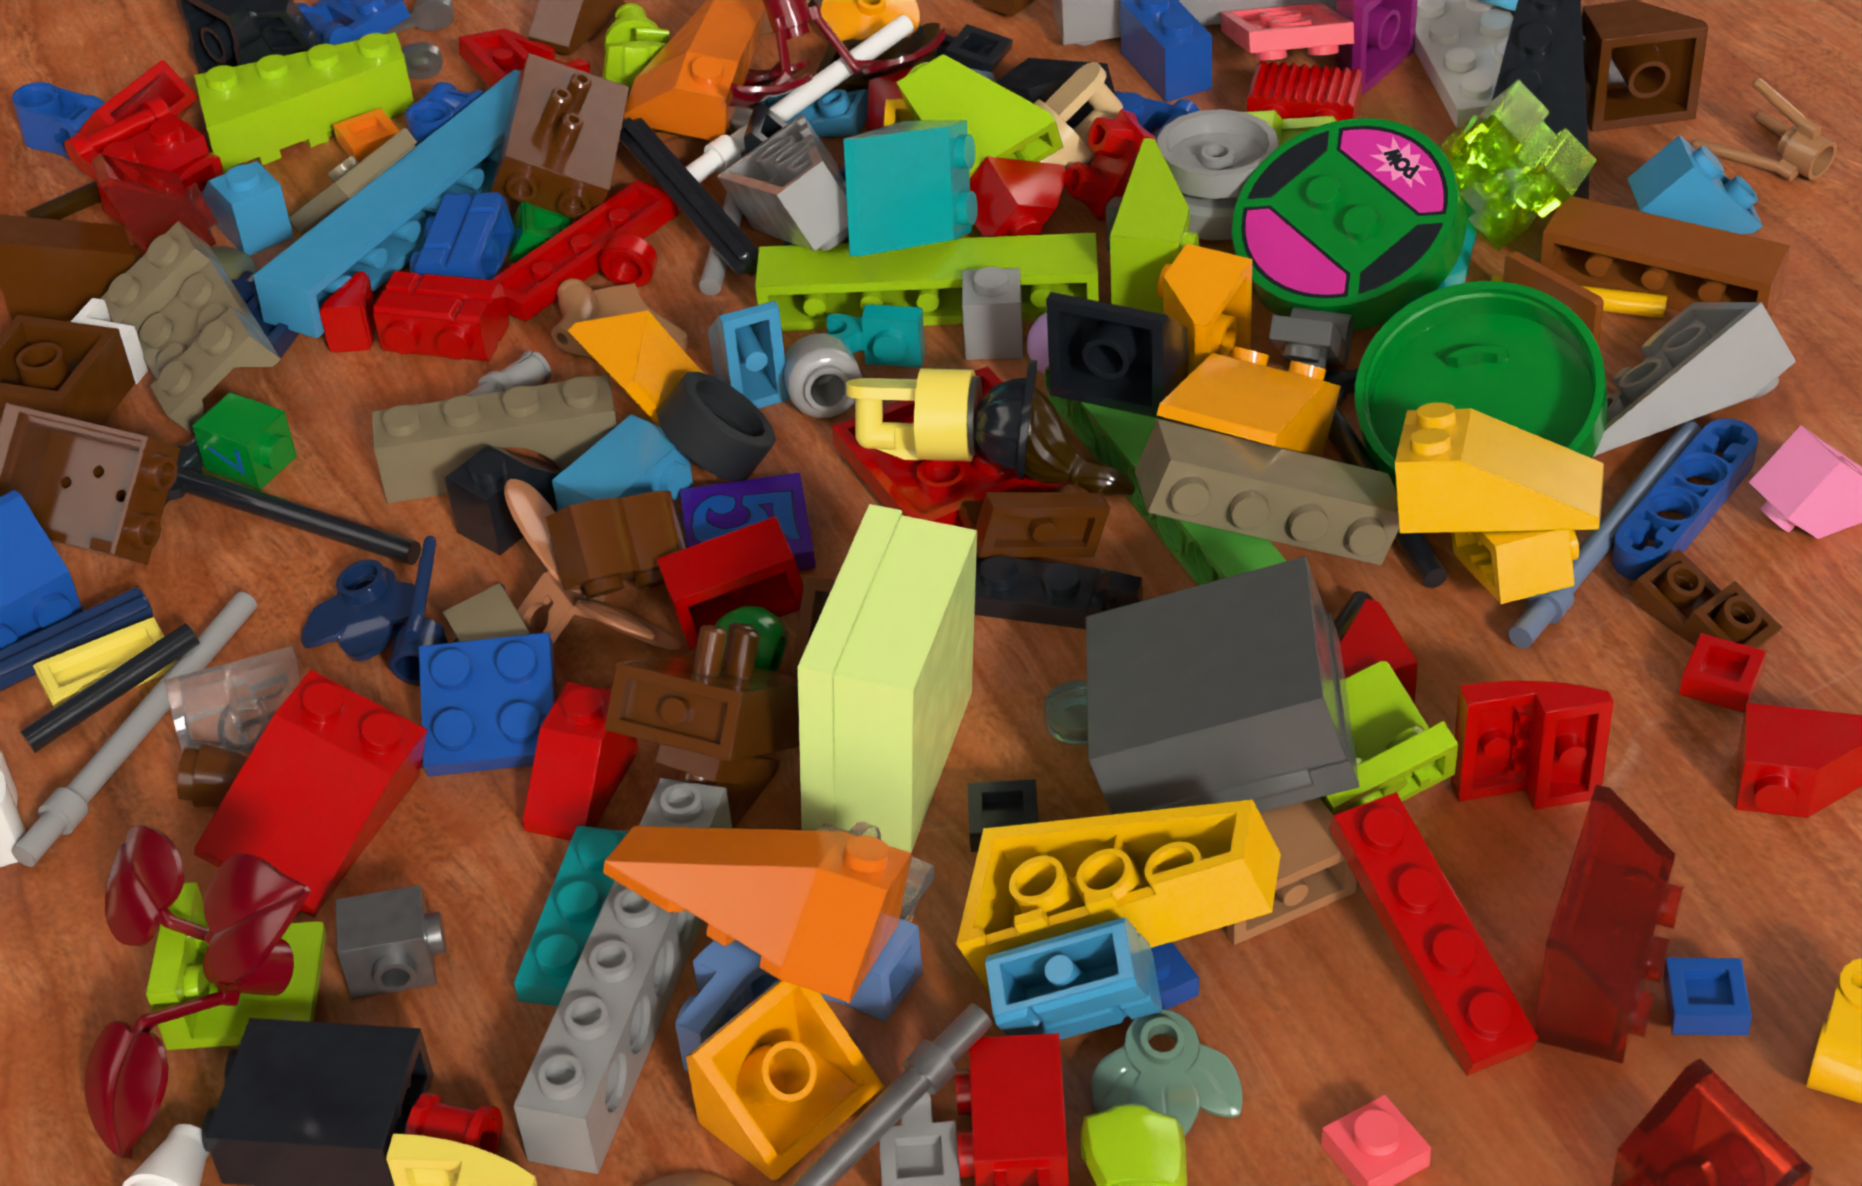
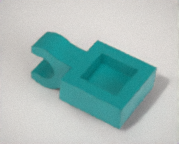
[822,304,926,368]

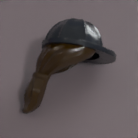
[975,360,1135,496]

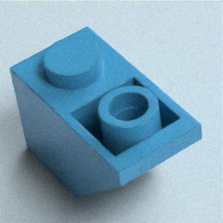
[1627,135,1763,234]

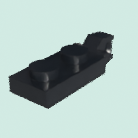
[974,553,1143,629]

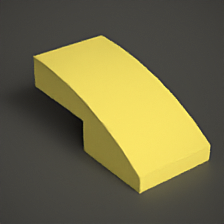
[386,1134,538,1186]

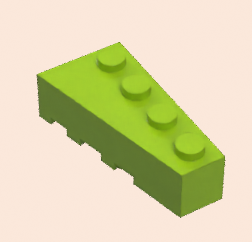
[194,32,414,174]

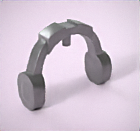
[383,0,455,79]

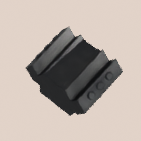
[177,0,325,74]

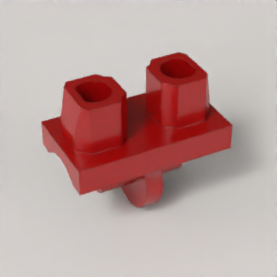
[1064,109,1157,223]

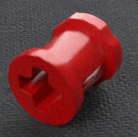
[405,1092,503,1155]

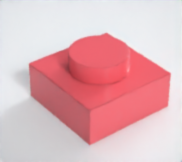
[1321,1095,1431,1186]

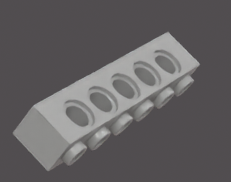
[514,778,732,1174]

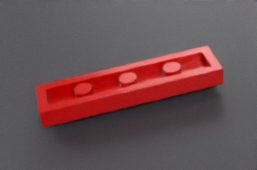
[491,179,679,322]
[1329,792,1538,1076]

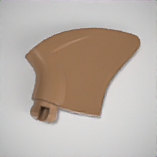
[551,278,688,357]

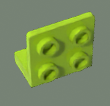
[1320,661,1458,815]
[146,882,327,1050]

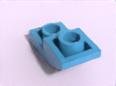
[761,89,868,137]

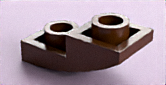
[1628,549,1782,648]

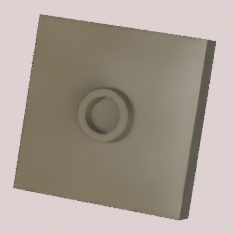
[289,127,417,233]

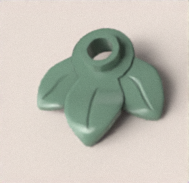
[1091,1009,1243,1137]

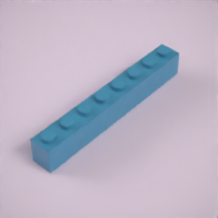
[253,69,521,339]

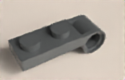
[1269,307,1353,369]

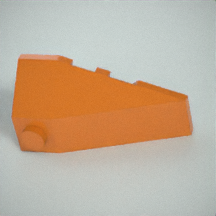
[623,0,767,141]
[603,826,912,1003]

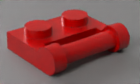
[64,96,209,198]

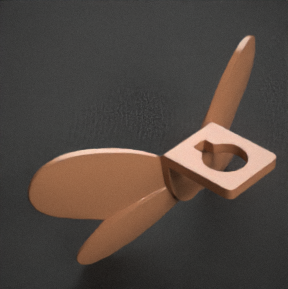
[504,479,683,650]

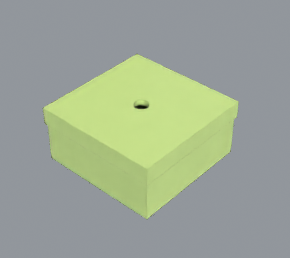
[797,504,977,853]

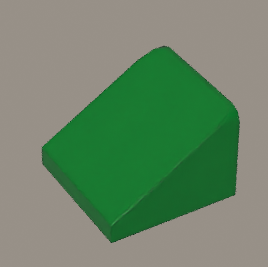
[507,201,572,262]

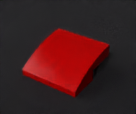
[1451,680,1614,810]

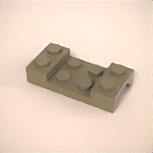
[100,221,281,436]

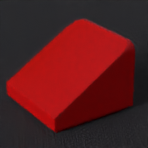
[320,272,376,353]

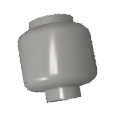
[783,334,862,418]

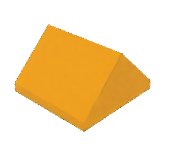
[567,310,703,426]
[686,980,884,1180]

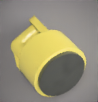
[846,368,982,461]

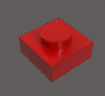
[1679,633,1767,713]

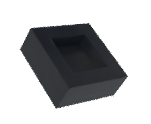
[968,779,1039,852]

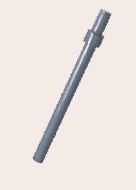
[1508,421,1702,649]

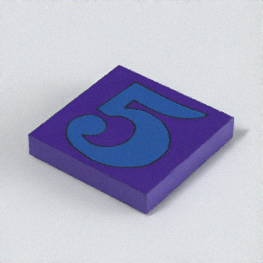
[680,472,816,570]

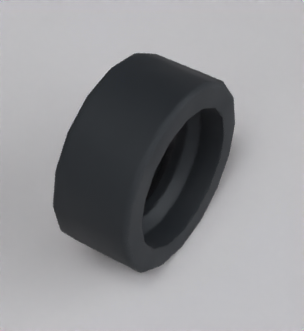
[657,372,776,481]

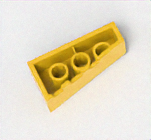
[956,799,1281,995]

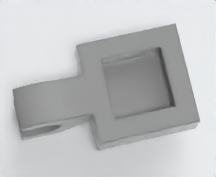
[879,1092,960,1186]

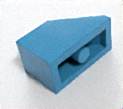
[198,161,294,256]
[708,301,790,409]

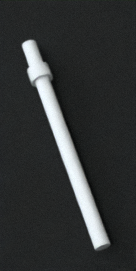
[686,15,914,183]

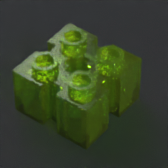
[1440,80,1597,251]

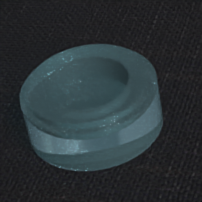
[1044,681,1088,744]

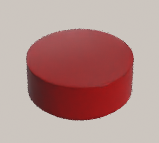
[599,234,658,287]

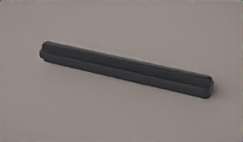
[619,117,759,276]

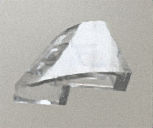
[164,646,301,756]

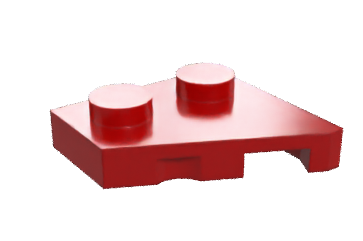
[459,28,590,88]

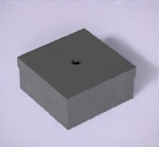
[1086,556,1360,815]

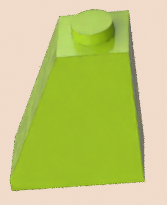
[896,54,1064,179]

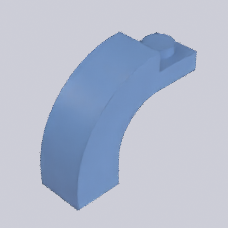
[675,918,923,1071]

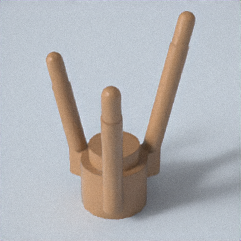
[1691,78,1837,181]

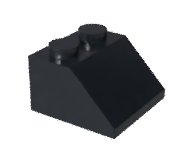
[1046,292,1188,419]

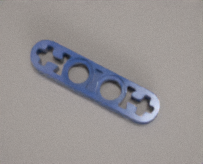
[1612,419,1759,580]

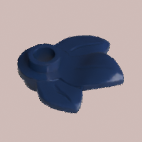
[301,559,415,662]

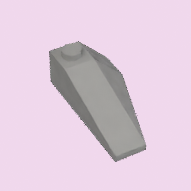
[1593,302,1796,456]

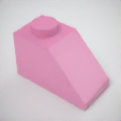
[1749,425,1862,539]

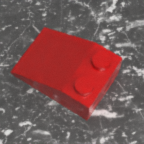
[194,669,427,918]

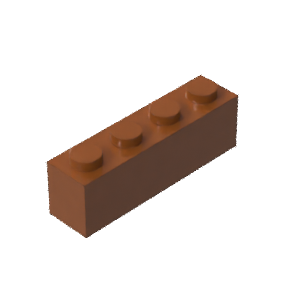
[1540,195,1790,317]

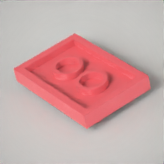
[1220,2,1354,60]

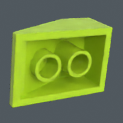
[1110,138,1199,314]

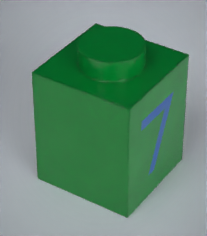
[192,392,297,491]

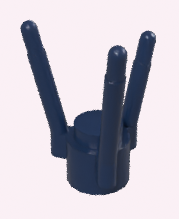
[388,536,505,686]

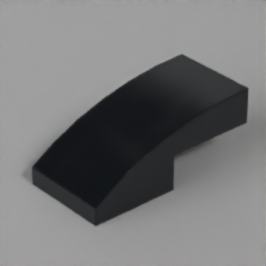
[910,24,1013,73]

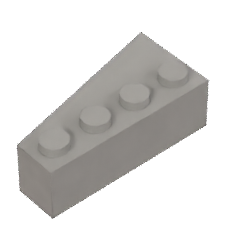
[717,113,849,251]

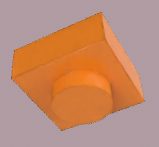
[333,108,400,162]

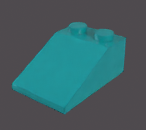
[843,120,978,256]

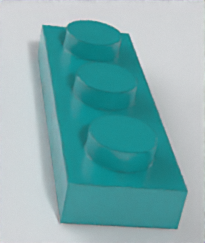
[514,826,628,1006]

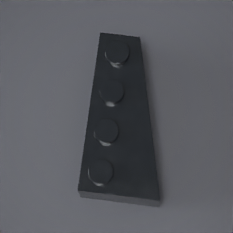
[1478,0,1590,200]

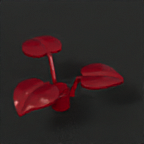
[725,0,946,107]
[84,825,311,1159]

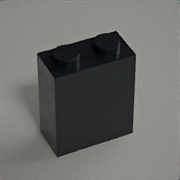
[202,1018,434,1186]

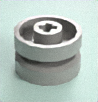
[1157,109,1279,241]

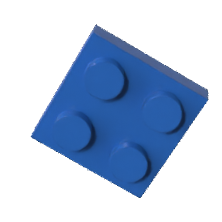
[419,632,556,777]

